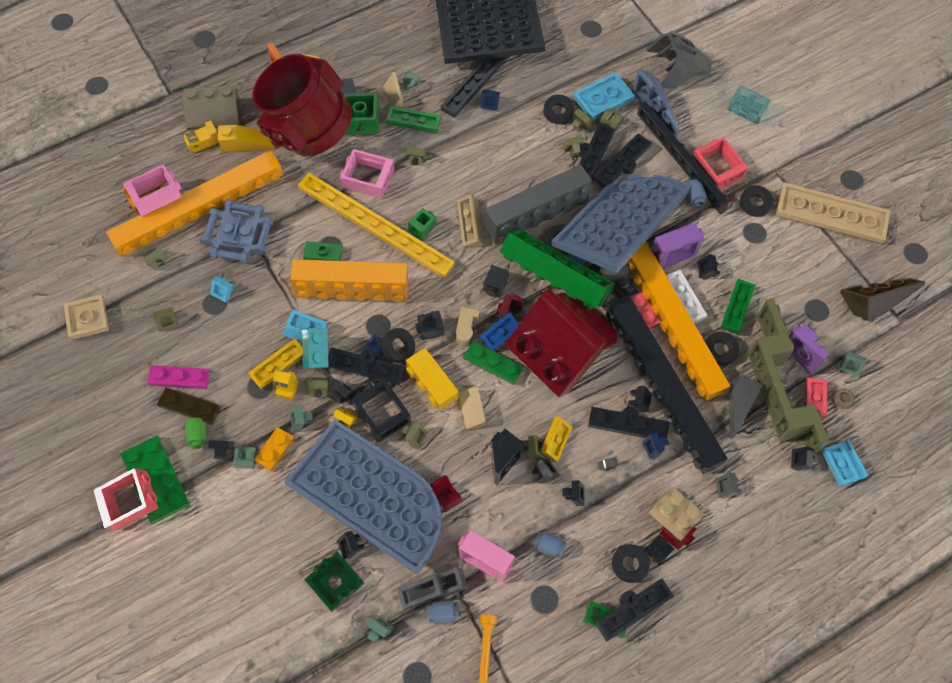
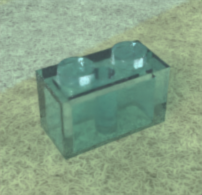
[727,85,771,125]

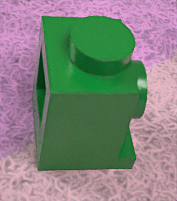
[408,208,437,242]

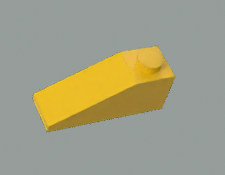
[218,125,275,153]

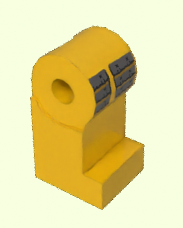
[184,120,218,152]
[273,368,299,401]

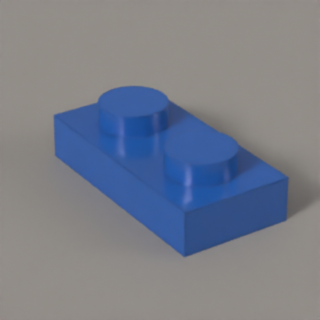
[480,312,520,351]

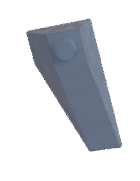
[632,69,680,138]

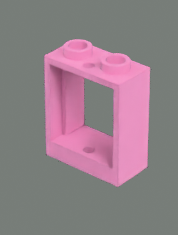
[339,149,394,198]
[123,165,182,217]
[458,530,515,583]

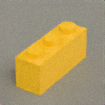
[405,348,459,411]

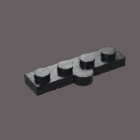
[579,123,616,180]
[592,133,652,188]
[328,347,405,386]
[588,406,670,438]
[594,578,674,642]

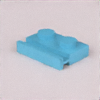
[282,309,329,343]
[821,440,868,487]

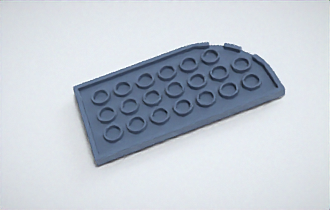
[552,175,691,273]
[284,419,442,575]

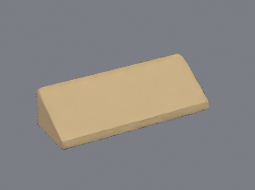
[457,194,485,248]

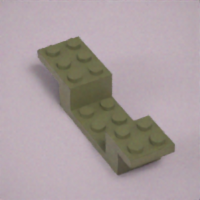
[747,298,829,455]

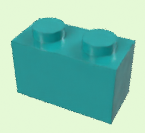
[302,328,328,369]

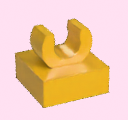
[333,407,360,429]

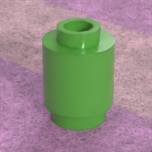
[185,418,207,449]

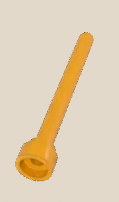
[479,614,497,683]

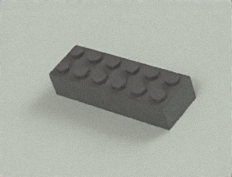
[484,165,592,244]

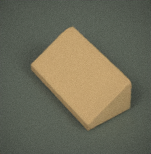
[384,72,404,108]
[459,386,486,430]

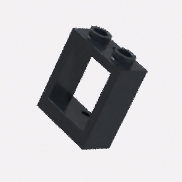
[351,378,411,443]

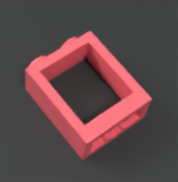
[693,137,748,190]
[94,468,158,530]

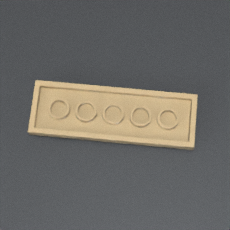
[776,182,891,244]

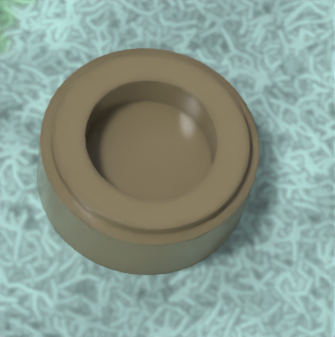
[833,389,854,409]

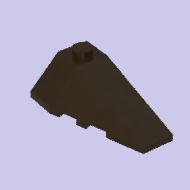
[840,278,925,321]

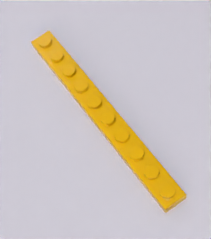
[298,173,455,279]

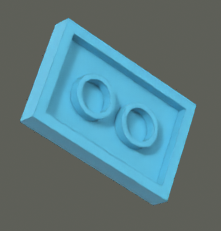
[573,72,635,120]

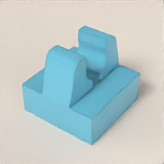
[210,276,234,302]

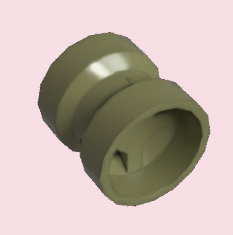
[600,108,624,132]

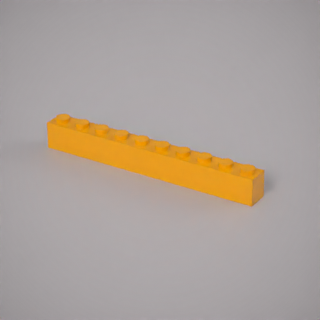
[106,150,283,257]
[626,241,730,402]

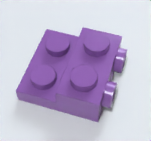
[789,324,829,374]

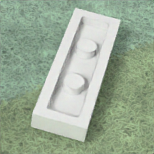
[666,270,708,324]

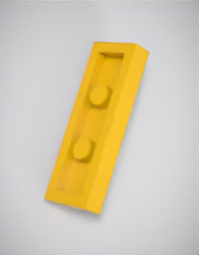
[248,338,303,389]

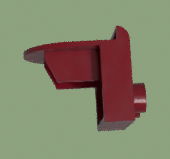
[504,289,618,397]

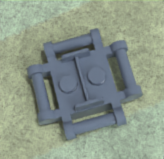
[200,200,274,263]

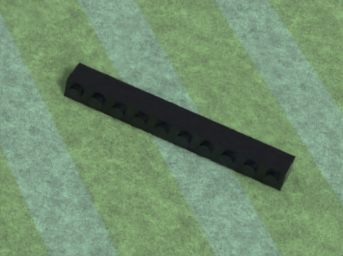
[606,295,728,474]

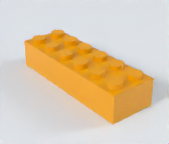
[290,259,409,302]

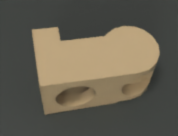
[456,307,480,346]

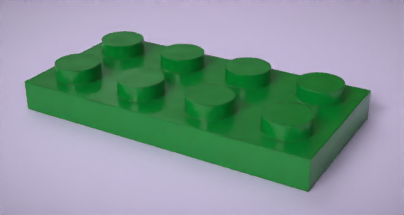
[120,435,190,525]

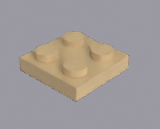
[63,294,109,340]
[649,487,704,541]

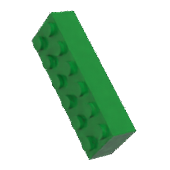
[499,229,615,309]

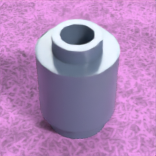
[687,179,708,207]
[534,531,566,558]
[427,600,459,624]

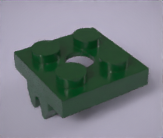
[304,551,365,612]

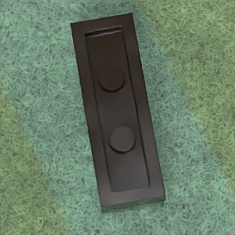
[157,387,221,425]

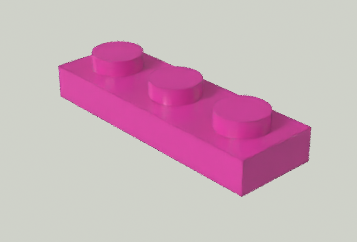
[147,365,210,390]

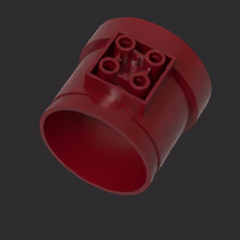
[252,54,352,156]

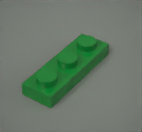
[386,106,441,133]
[720,279,755,335]
[463,341,523,385]

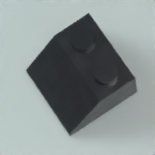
[491,429,524,485]

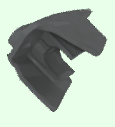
[646,31,712,88]

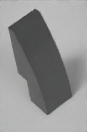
[397,567,469,610]

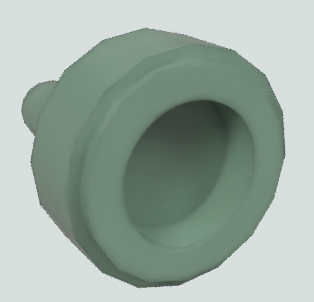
[403,72,420,90]

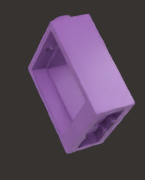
[651,223,704,269]

